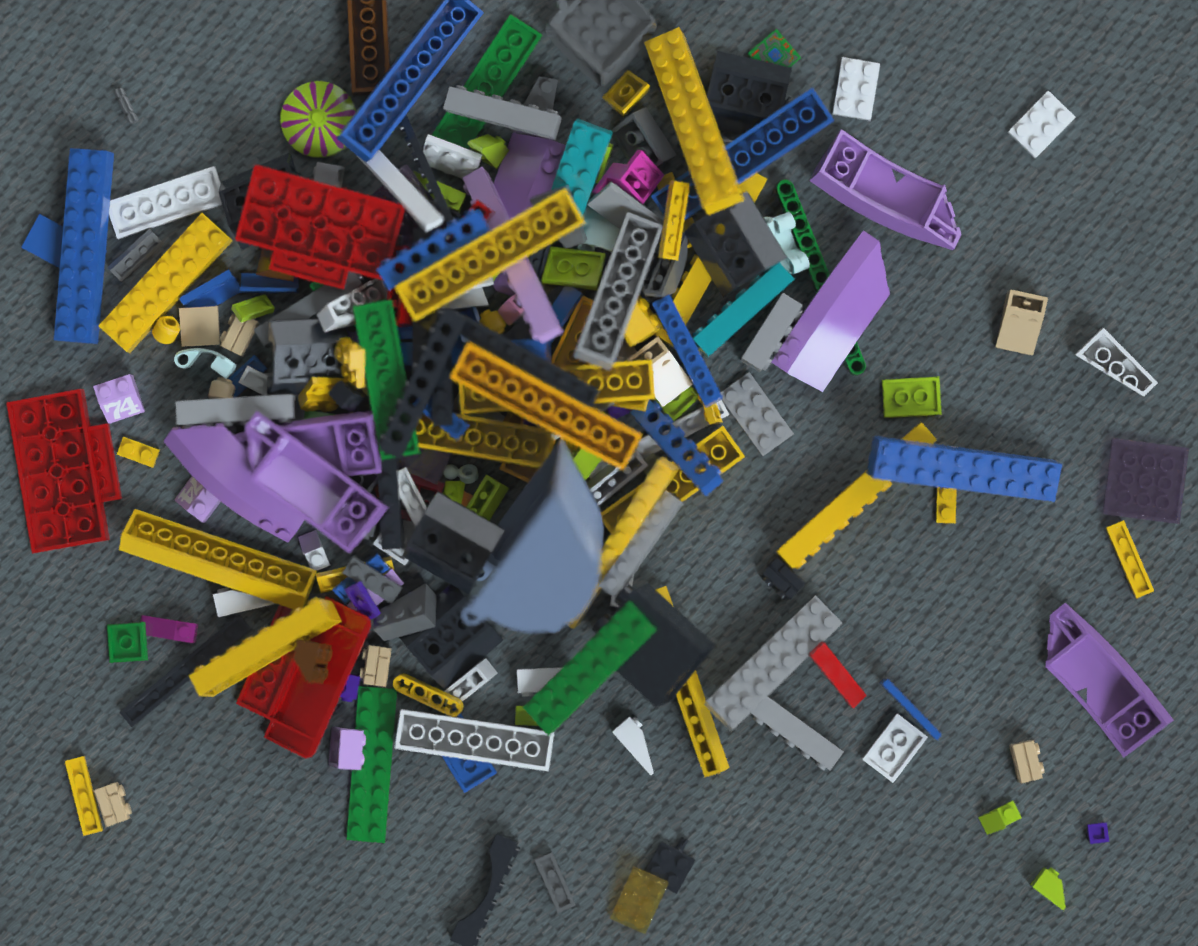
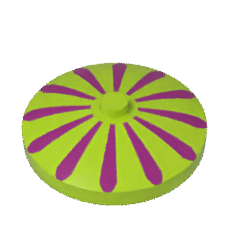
[280,81,356,158]

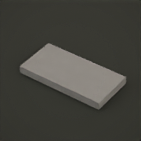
[587,182,664,238]

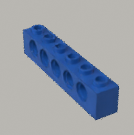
[377,209,492,290]
[652,295,723,408]
[630,399,723,496]

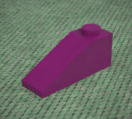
[141,615,199,643]

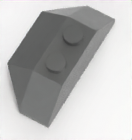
[641,232,688,297]

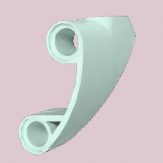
[578,207,620,253]
[764,212,810,274]
[174,348,236,379]

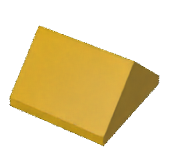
[602,70,650,118]

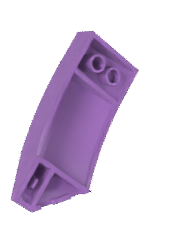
[809,129,961,250]
[493,133,566,296]
[772,231,890,392]
[234,411,382,476]
[245,411,388,553]
[163,423,305,543]
[1045,603,1174,757]

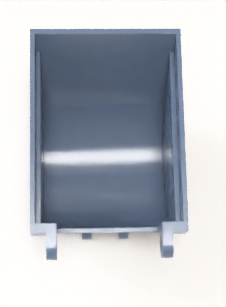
[462,438,603,632]

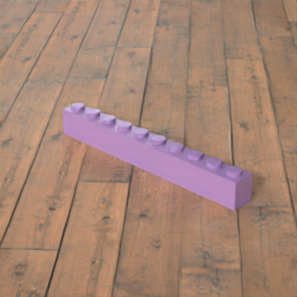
[462,167,563,343]

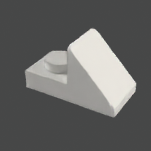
[298,530,330,571]

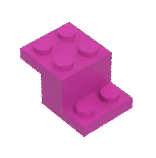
[592,150,664,205]

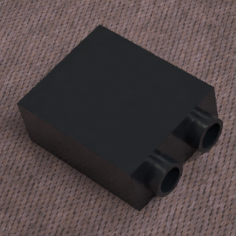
[592,583,716,708]

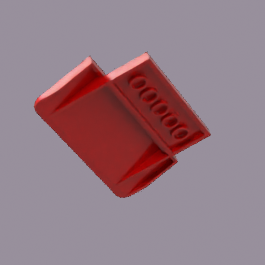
[236,596,371,758]

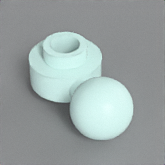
[444,464,478,484]

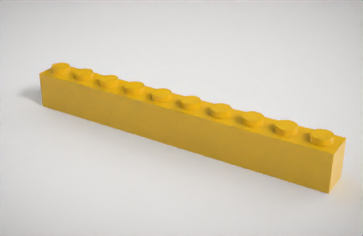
[654,173,767,347]
[566,457,679,629]
[655,586,730,777]

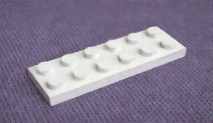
[109,166,222,239]

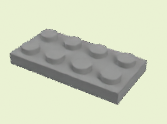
[721,372,794,456]

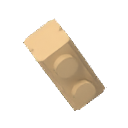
[219,314,259,357]
[360,645,392,687]
[1009,740,1045,783]
[94,782,132,827]

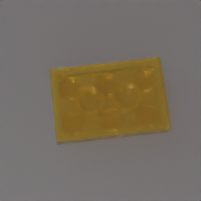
[610,866,669,934]

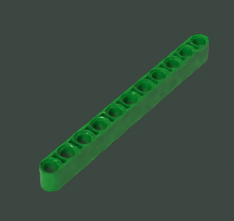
[776,180,866,376]

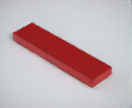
[808,641,867,709]

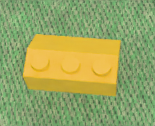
[623,294,663,346]

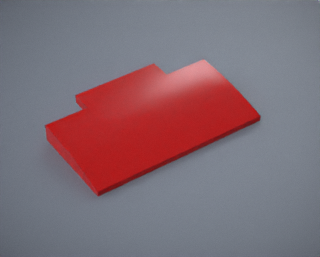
[235,165,405,290]
[6,389,122,554]

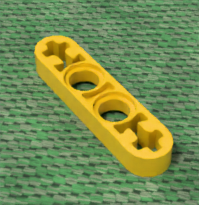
[393,673,464,717]

